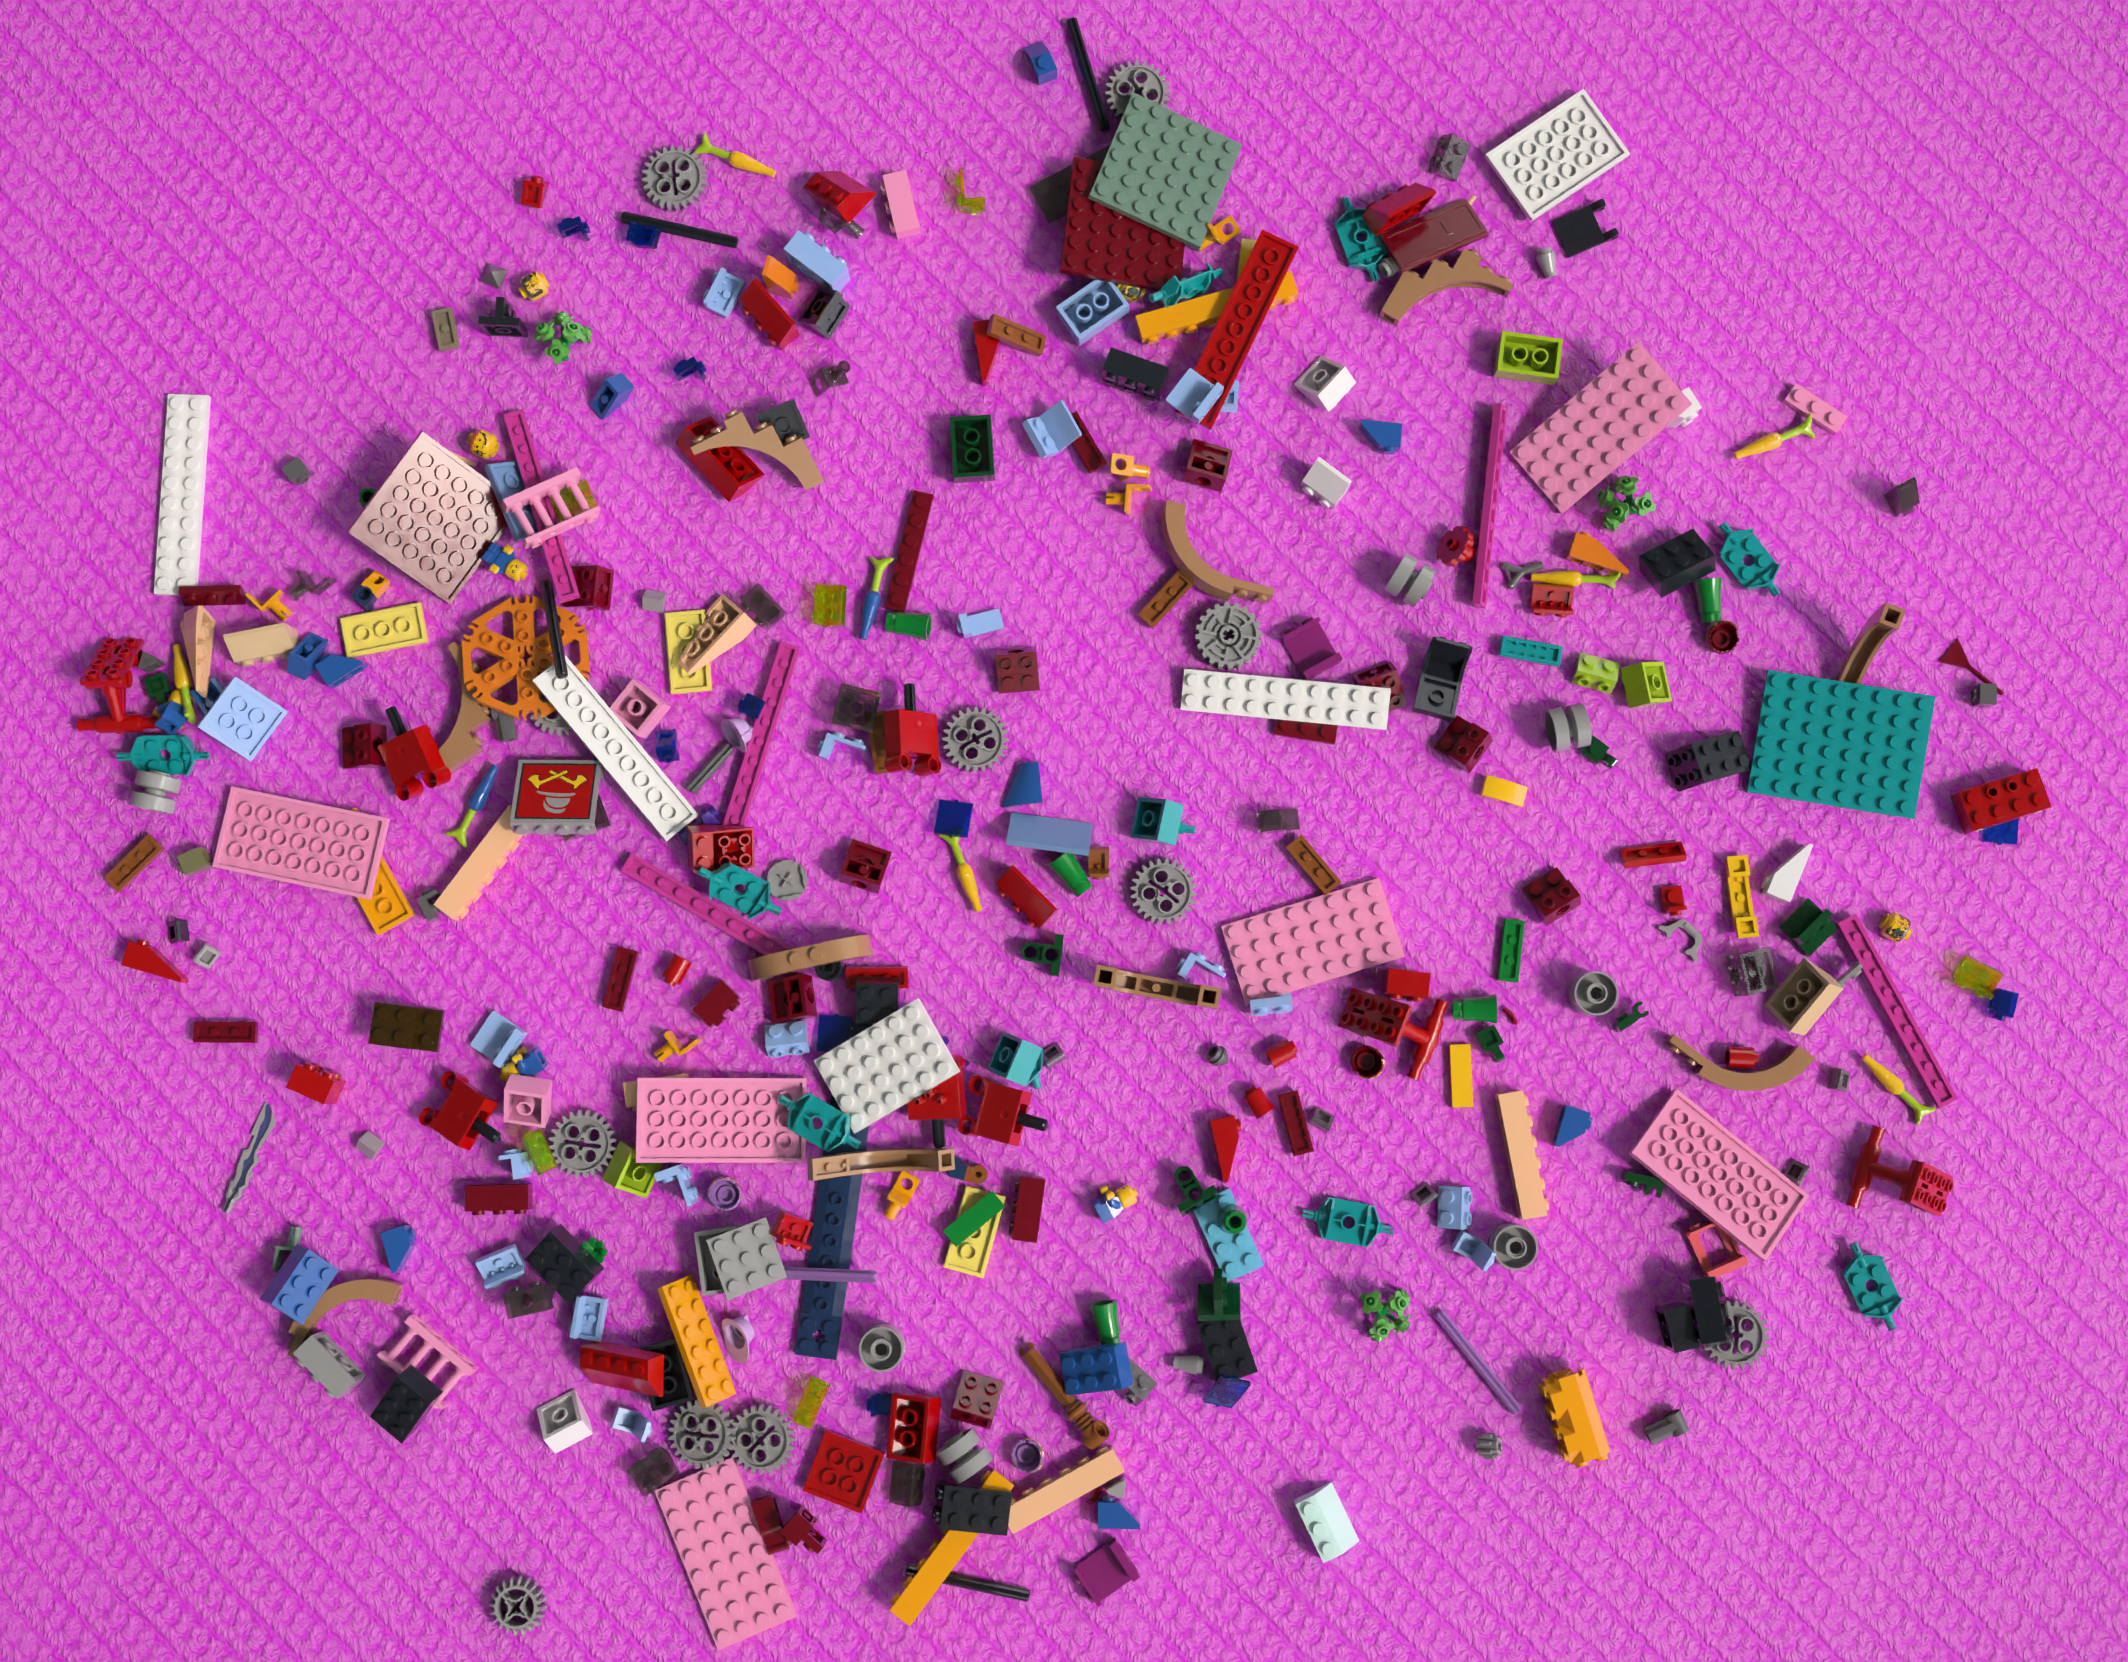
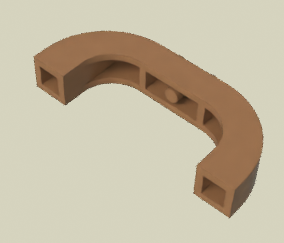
[747,935,874,982]
[1093,965,1222,1009]

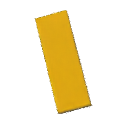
[1449,1044,1473,1108]

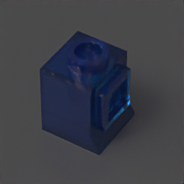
[1987,988,2019,1021]

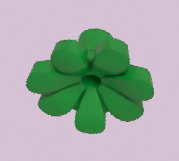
[581,1237,608,1263]

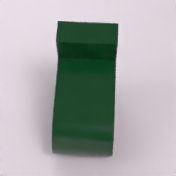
[1021,934,1064,977]
[1175,1166,1219,1217]

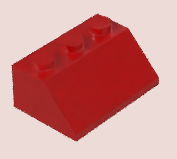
[803,171,876,224]
[1362,182,1436,236]
[740,278,800,350]
[996,865,1058,929]
[886,1393,941,1464]

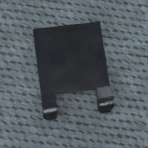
[1552,199,1619,258]

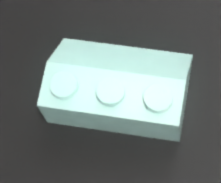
[1293,1482,1359,1563]

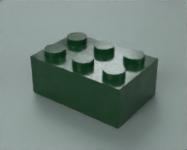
[950,415,995,483]

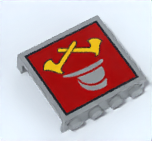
[510,760,605,835]

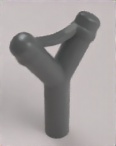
[1501,561,1544,590]

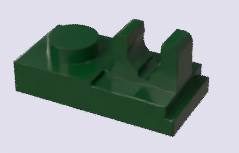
[1621,1171,1665,1198]

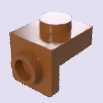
[1088,847,1109,880]

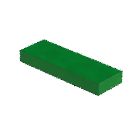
[1497,918,1525,983]
[943,1190,1005,1247]

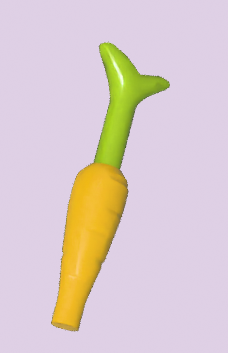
[693,133,776,178]
[1733,413,1815,460]
[1531,570,1621,589]
[173,644,196,724]
[938,828,983,913]
[1861,1054,1936,1125]

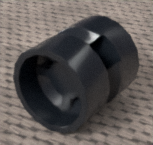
[815,961,844,982]

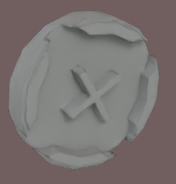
[766,860,808,901]

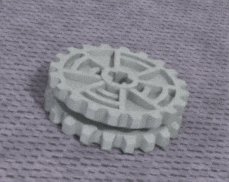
[1195,602,1262,671]

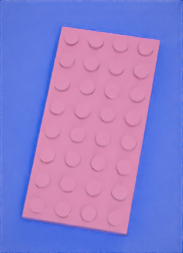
[1510,341,1692,514]
[212,786,390,900]
[1221,878,1405,1006]
[636,1078,807,1163]
[1629,1089,1809,1262]
[655,1457,797,1650]

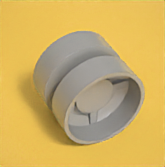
[1384,552,1437,607]
[1545,703,1592,752]
[129,770,182,815]
[1568,971,1619,1016]
[1488,1223,1538,1270]
[859,1323,906,1372]
[936,1427,993,1484]

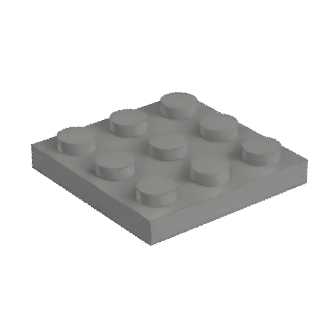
[705,1217,787,1301]

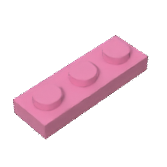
[1783,383,1848,435]

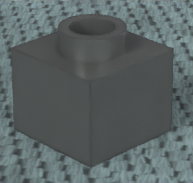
[281,456,313,486]
[1970,683,1997,707]

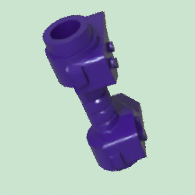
[678,805,722,846]

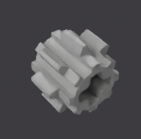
[1476,1433,1503,1460]

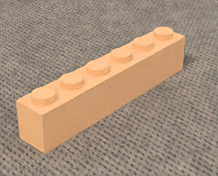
[434,805,527,921]
[1495,1090,1549,1220]
[1008,1446,1125,1534]

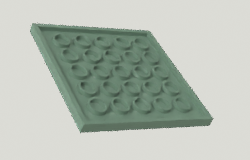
[1088,92,1243,250]

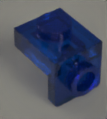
[557,216,591,241]
[626,221,661,249]
[673,356,707,381]
[738,693,765,720]

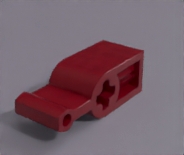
[751,1493,790,1555]

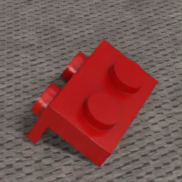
[1529,583,1574,617]
[770,1211,813,1251]

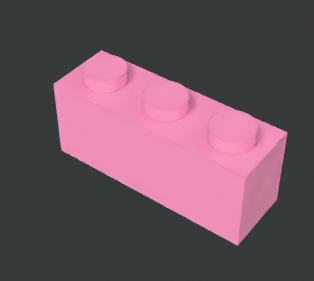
[880,170,921,239]

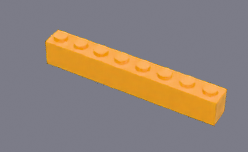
[1135,271,1298,345]
[889,1469,1014,1627]

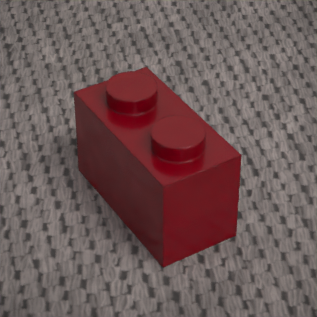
[692,980,742,1028]

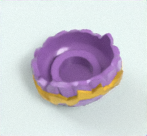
[707,1177,742,1211]
[1011,1438,1044,1473]

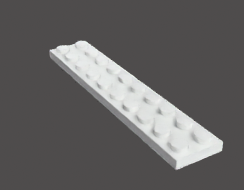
[154,394,211,596]
[532,655,698,842]
[1180,669,1391,730]

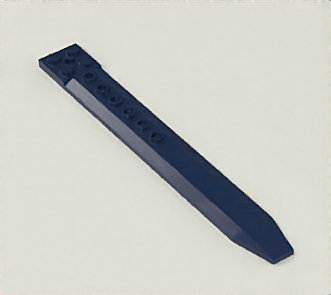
[795,1021,873,1360]

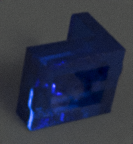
[655,729,680,763]
[867,1393,892,1417]

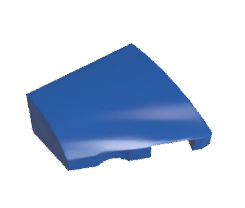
[1003,761,1043,808]

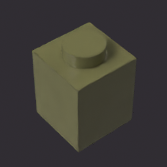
[177,846,213,877]

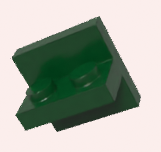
[1778,898,1839,957]
[1198,1269,1241,1321]

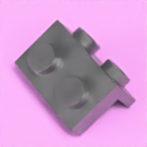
[1117,1358,1157,1406]

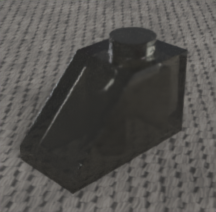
[1883,477,1920,517]
[1256,809,1300,834]

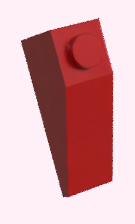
[973,319,1001,386]
[121,939,189,983]
[1209,1115,1242,1183]

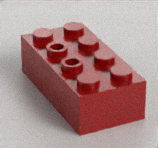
[1951,768,2052,835]

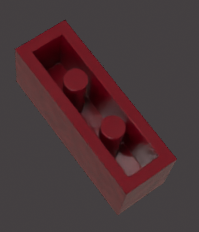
[1008,1176,1046,1243]
[465,1183,533,1215]

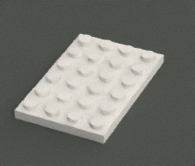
[1484,89,1630,222]
[814,998,961,1134]

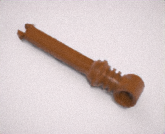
[1019,1342,1110,1449]

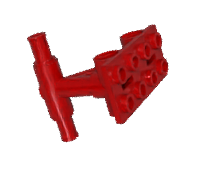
[77,637,160,734]
[1338,988,1449,1081]
[1846,1125,1954,1217]

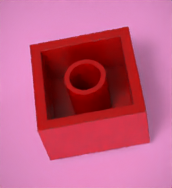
[1381,968,1431,1003]
[286,1062,346,1104]

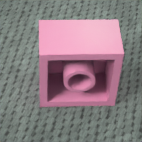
[610,678,671,739]
[504,1074,552,1128]

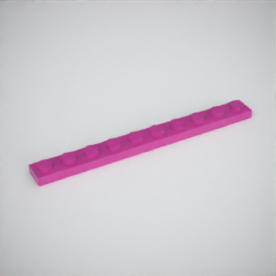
[1470,403,1507,608]
[503,409,581,603]
[723,641,801,826]
[621,853,803,975]
[1836,914,1958,1109]

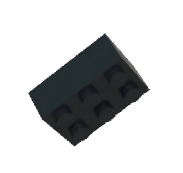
[1102,347,1169,401]
[1639,529,1716,598]
[525,1224,605,1304]
[1689,1276,1733,1348]
[1196,1320,1258,1385]
[638,1337,697,1411]
[370,1365,443,1444]

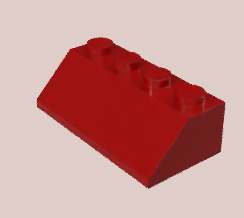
[675,416,765,502]
[580,1341,664,1397]

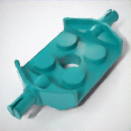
[1334,197,1387,282]
[1149,263,1223,308]
[1718,521,1781,598]
[117,735,210,777]
[697,862,782,920]
[778,1092,861,1152]
[1301,1196,1394,1247]
[1842,1241,1903,1331]

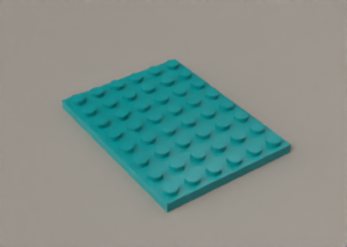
[1746,670,1936,819]

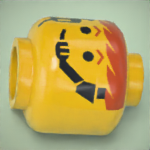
[467,429,499,459]

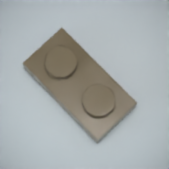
[431,307,461,352]

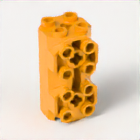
[1537,1367,1610,1468]

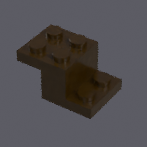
[368,1002,445,1052]

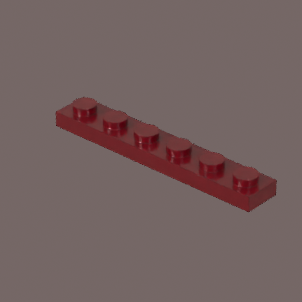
[885,490,934,613]

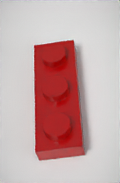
[1619,841,1687,868]
[845,966,909,989]

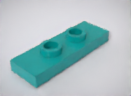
[1498,635,1563,667]

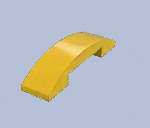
[1726,855,1759,939]

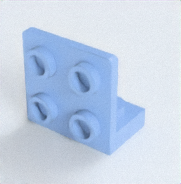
[1166,368,1224,425]
[1022,400,1082,459]
[470,1011,528,1068]
[654,1163,699,1206]

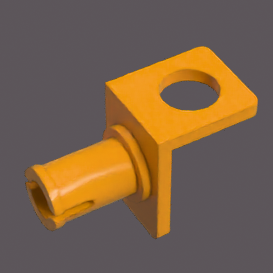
[1199,215,1241,251]
[1110,453,1150,481]
[1106,484,1152,515]
[245,590,293,622]
[654,1030,703,1062]
[883,1171,920,1220]

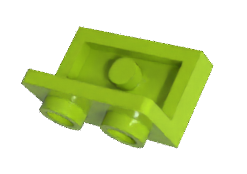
[1572,652,1620,694]

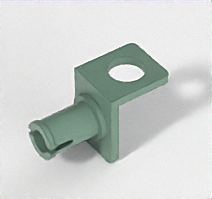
[272,1226,303,1272]

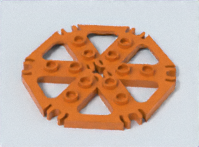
[461,595,591,721]

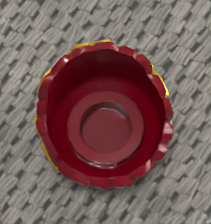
[1706,620,1739,654]
[1350,1045,1385,1079]

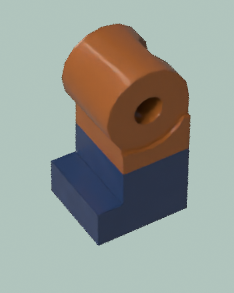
[948,1155,988,1184]

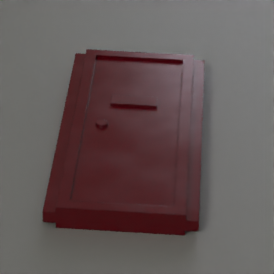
[1379,198,1488,273]

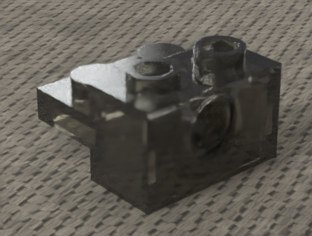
[1726,947,1779,996]
[503,1280,556,1319]

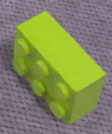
[1493,331,1563,385]

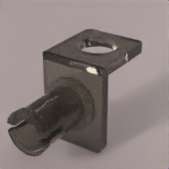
[818,208,865,239]
[809,360,851,397]
[288,570,337,601]

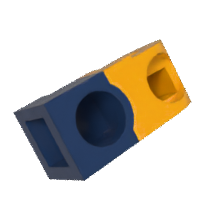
[351,571,390,612]

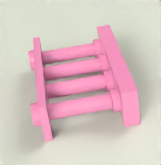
[502,467,601,549]
[377,1314,479,1409]

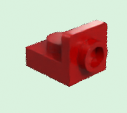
[521,175,549,208]
[1659,885,1688,916]

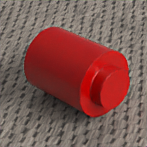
[662,953,692,987]
[1264,1039,1298,1069]
[1725,1046,1759,1068]
[1243,1085,1274,1119]

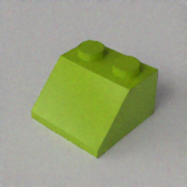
[1621,661,1672,708]
[602,1141,663,1198]

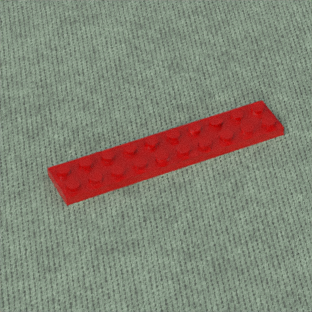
[1174,230,1299,430]

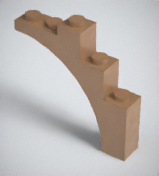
[1379,248,1514,326]
[690,408,824,491]
[439,642,501,774]

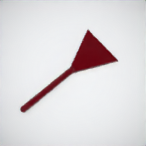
[1938,638,2004,695]

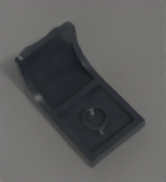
[1412,636,1473,722]
[1665,730,1751,792]
[932,1480,1012,1536]

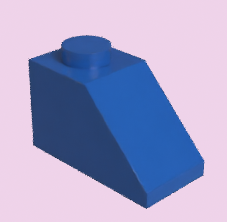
[1024,41,1057,85]
[589,372,635,420]
[1359,420,1402,455]
[287,632,329,680]
[315,654,368,689]
[1551,1105,1592,1147]
[380,1224,416,1273]
[1098,1496,1140,1529]

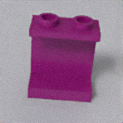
[1281,617,1343,680]
[1073,1538,1140,1607]

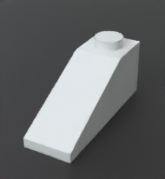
[1761,843,1813,904]

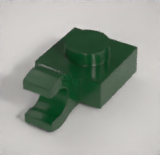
[144,672,172,707]
[1579,736,1618,769]
[1612,1001,1649,1032]
[1475,1025,1506,1063]

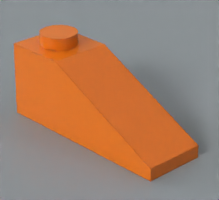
[762,255,800,299]
[1565,532,1629,578]

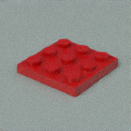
[803,1429,885,1514]

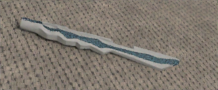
[222,1103,277,1213]

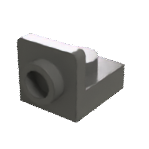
[416,889,441,923]

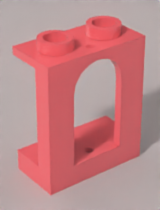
[1685,1218,1749,1278]

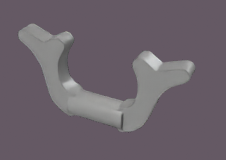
[1657,920,1702,962]

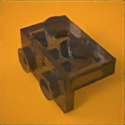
[1428,133,1471,182]
[739,583,787,629]
[626,1447,680,1497]
[889,1459,926,1507]

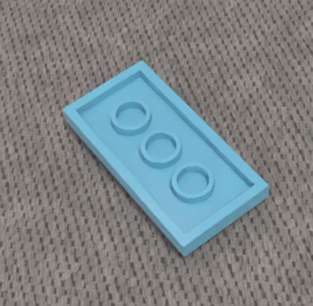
[1194,1188,1264,1282]

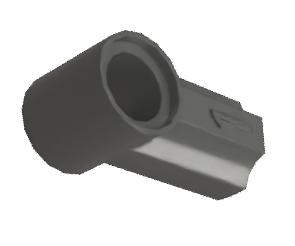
[490,699,518,742]
[1643,1409,1690,1445]

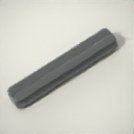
[686,743,734,794]

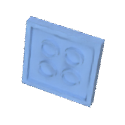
[197,675,288,761]

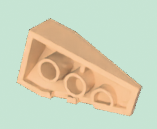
[678,594,757,675]
[180,606,215,698]

